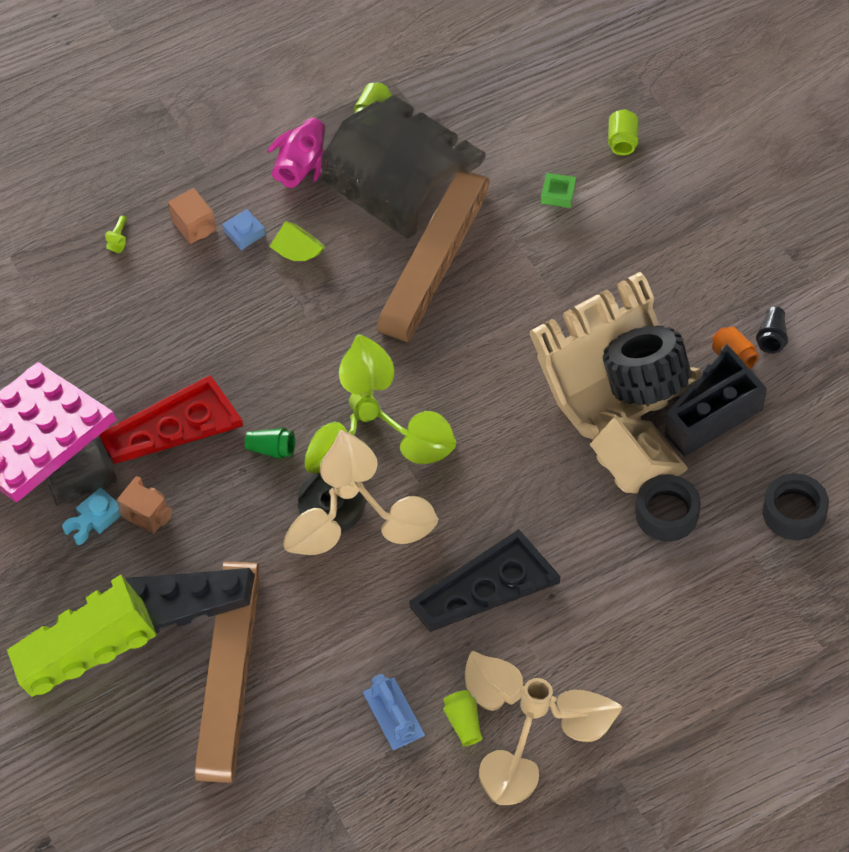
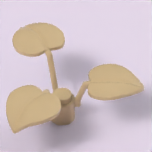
[283,430,439,555]
[465,651,622,805]

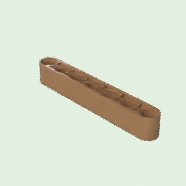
[377,168,490,342]
[195,561,260,783]

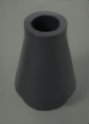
[756,307,788,354]

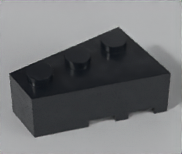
[665,344,767,457]

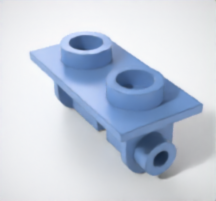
[363,674,425,751]

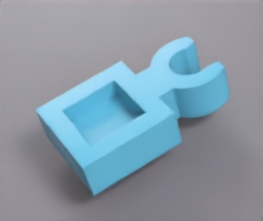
[62,487,121,545]

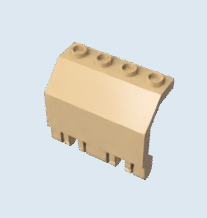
[530,272,702,440]

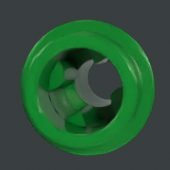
[245,427,296,460]

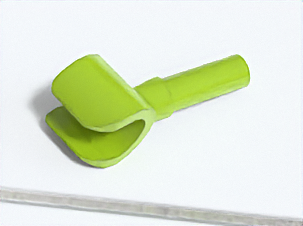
[105,215,127,253]

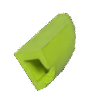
[269,221,325,261]

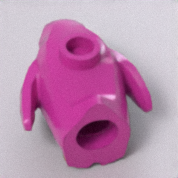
[267,117,325,188]

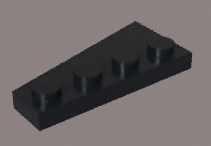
[409,529,561,632]
[126,568,255,633]

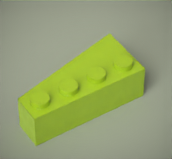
[7,574,157,697]

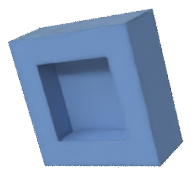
[222,209,266,250]

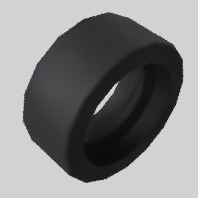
[762,473,829,540]
[635,474,701,542]

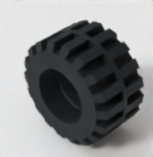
[603,325,691,405]

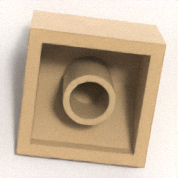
[590,417,688,494]

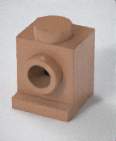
[117,476,172,535]

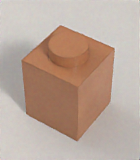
[168,188,216,244]

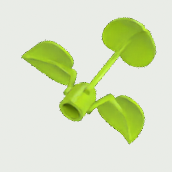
[305,334,457,474]

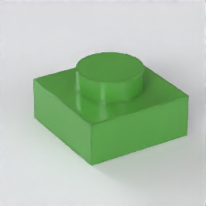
[541,173,576,208]

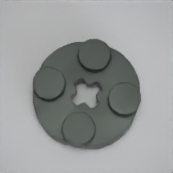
[298,473,365,536]

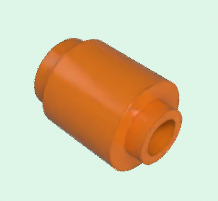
[712,326,759,369]

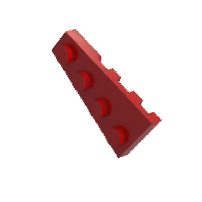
[97,375,244,464]

